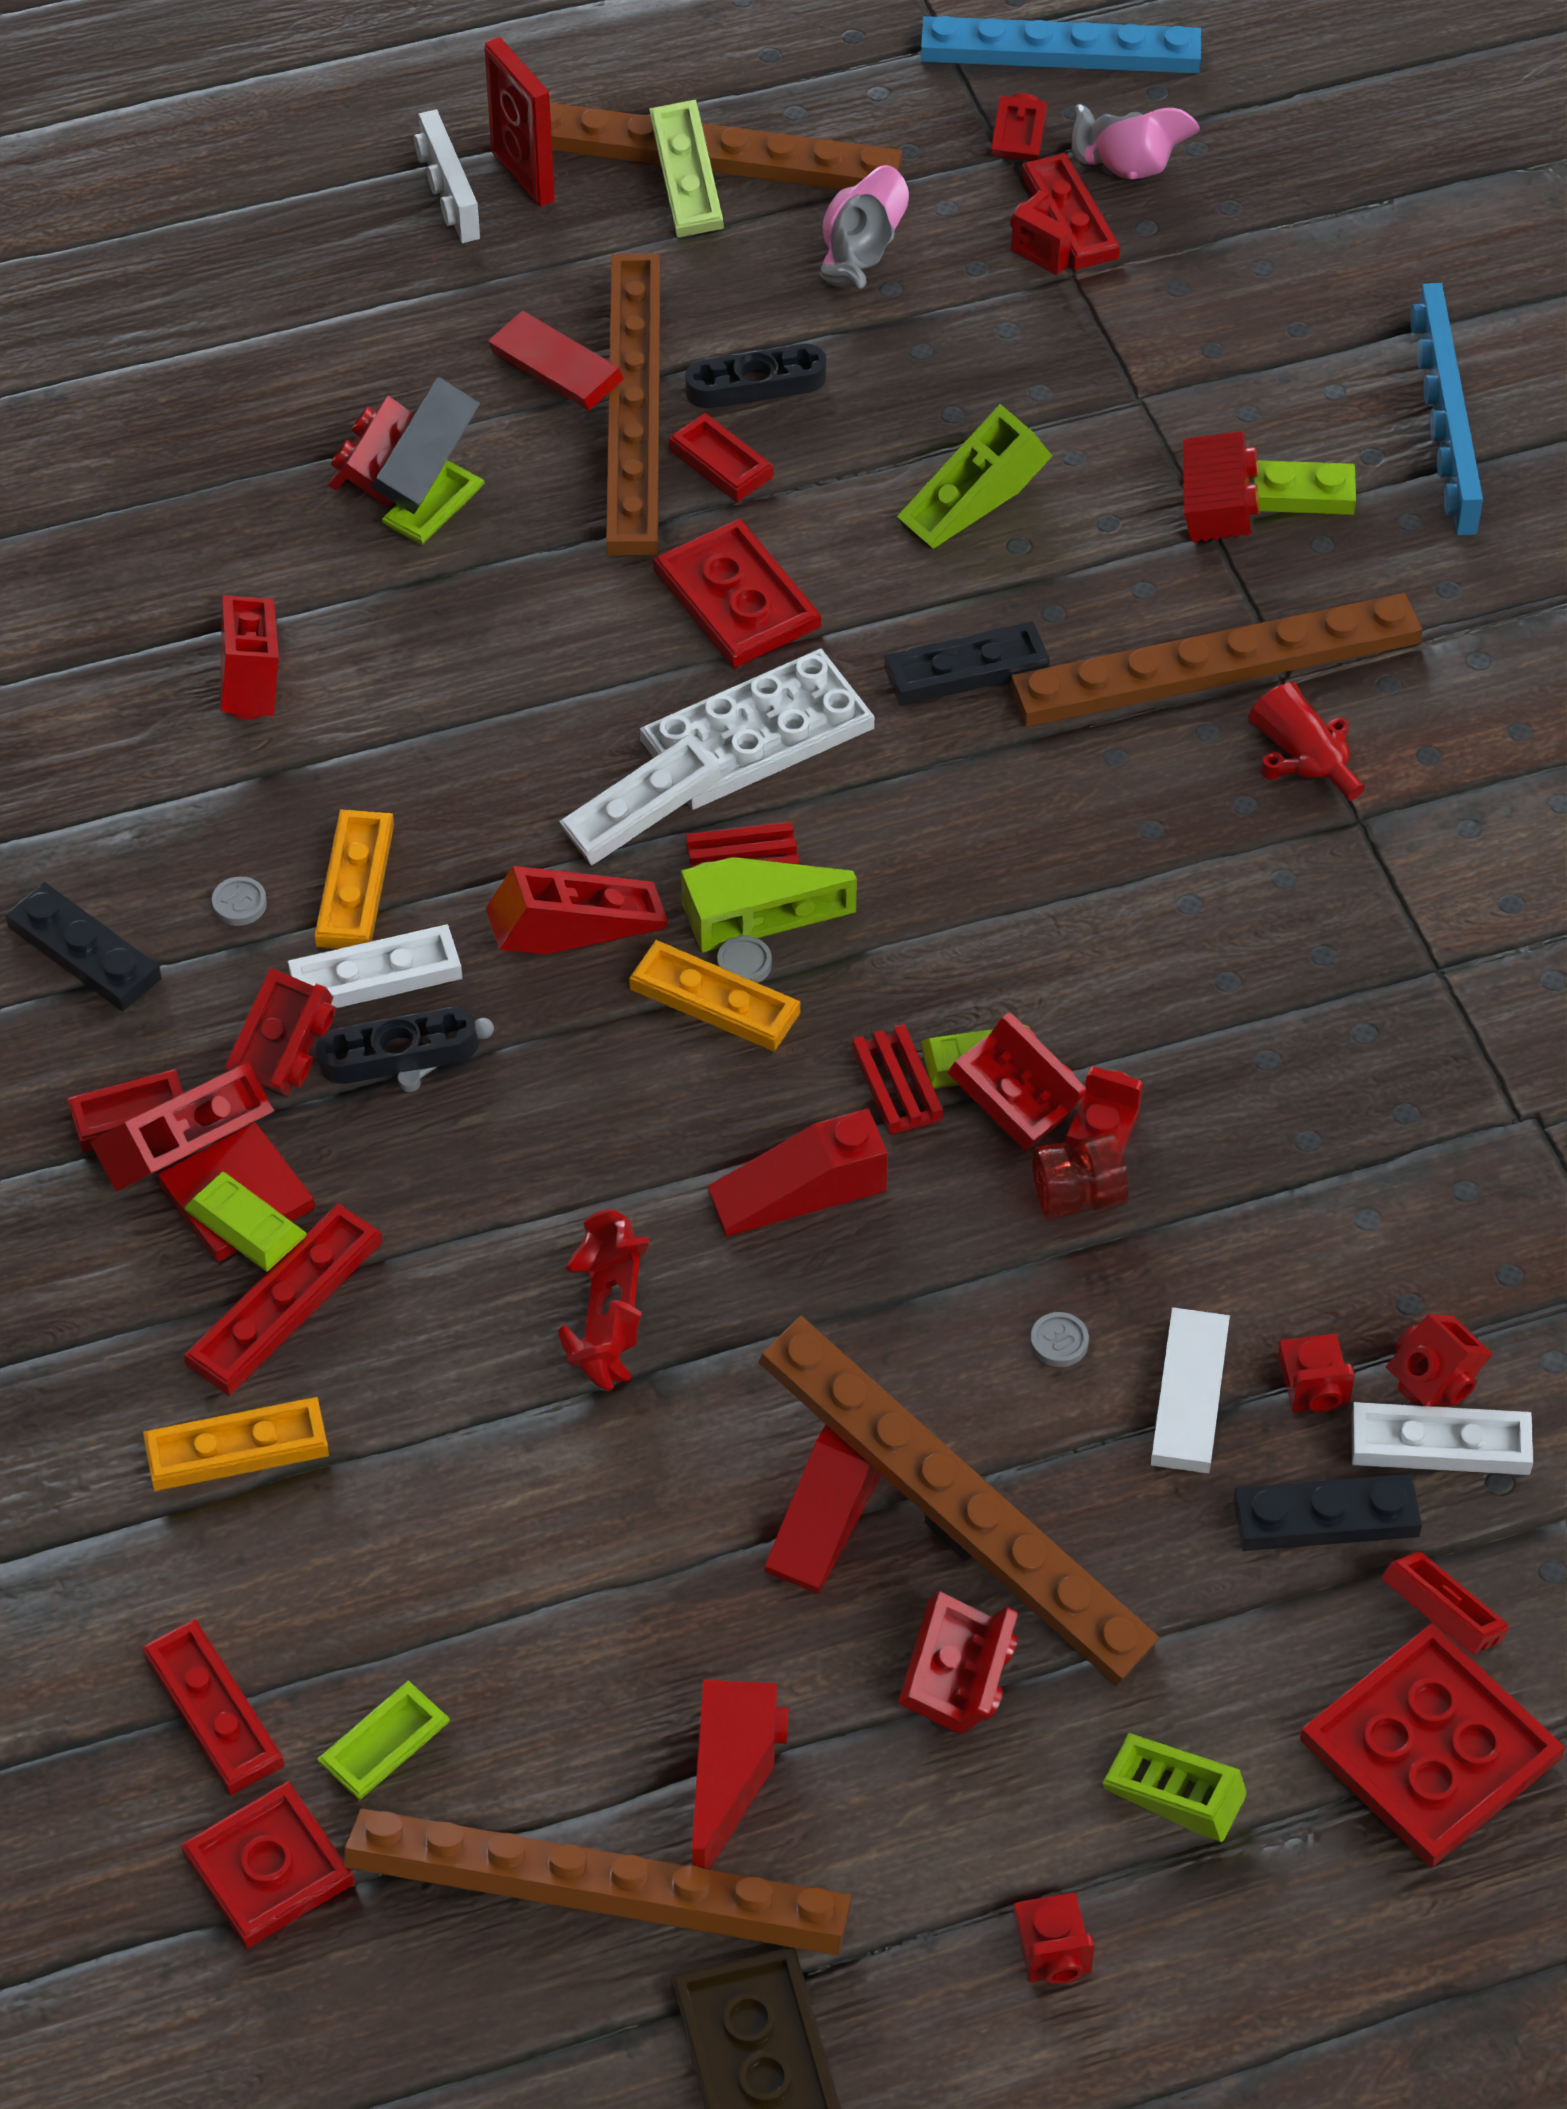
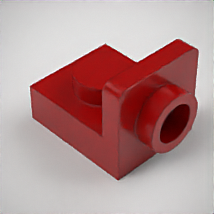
[991,93,1047,161]
[1010,190,1072,275]
[1065,1066,1143,1165]
[1278,1333,1355,1412]
[1013,1892,1095,1984]

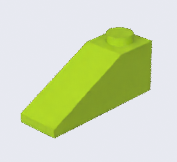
[897,404,1052,549]
[681,857,857,953]

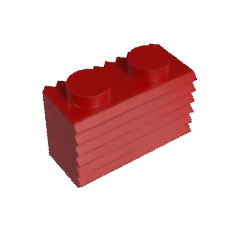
[1183,431,1260,543]

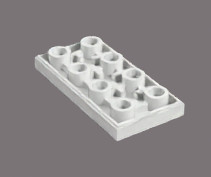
[640,648,875,810]

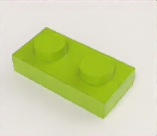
[1252,460,1356,515]

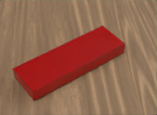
[1021,153,1120,270]
[488,310,624,411]
[142,1618,285,1796]

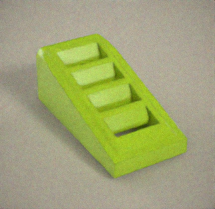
[1102,1733,1246,1842]

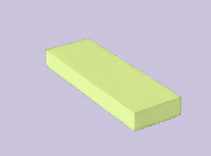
[649,100,724,238]

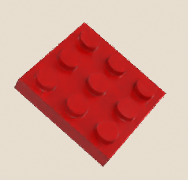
[1300,1622,1565,1868]

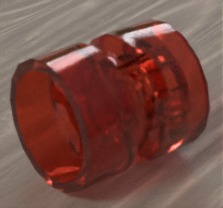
[1032,1133,1128,1220]

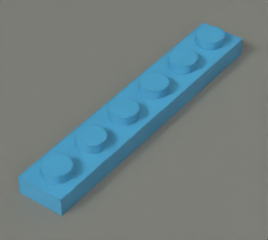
[921,16,1201,74]
[1411,283,1483,535]

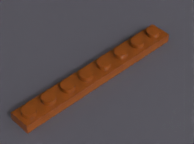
[550,102,902,190]
[606,254,661,556]
[1010,593,1423,727]
[758,1315,1160,1686]
[344,1808,852,1955]

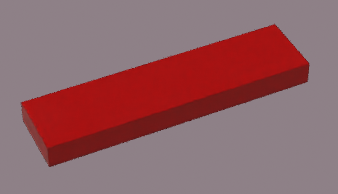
[184,1203,382,1396]

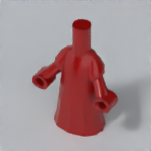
[1247,682,1365,801]

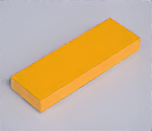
[315,809,394,949]
[629,940,801,1052]
[143,1397,329,1492]

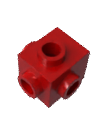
[1386,1314,1493,1407]

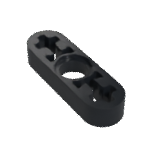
[685,343,827,409]
[316,1007,479,1084]

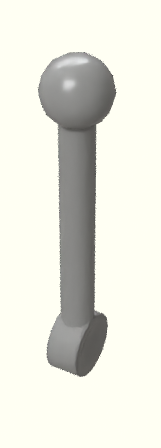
[398,1018,494,1092]

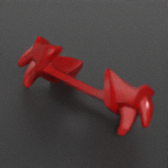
[558,1209,650,1391]

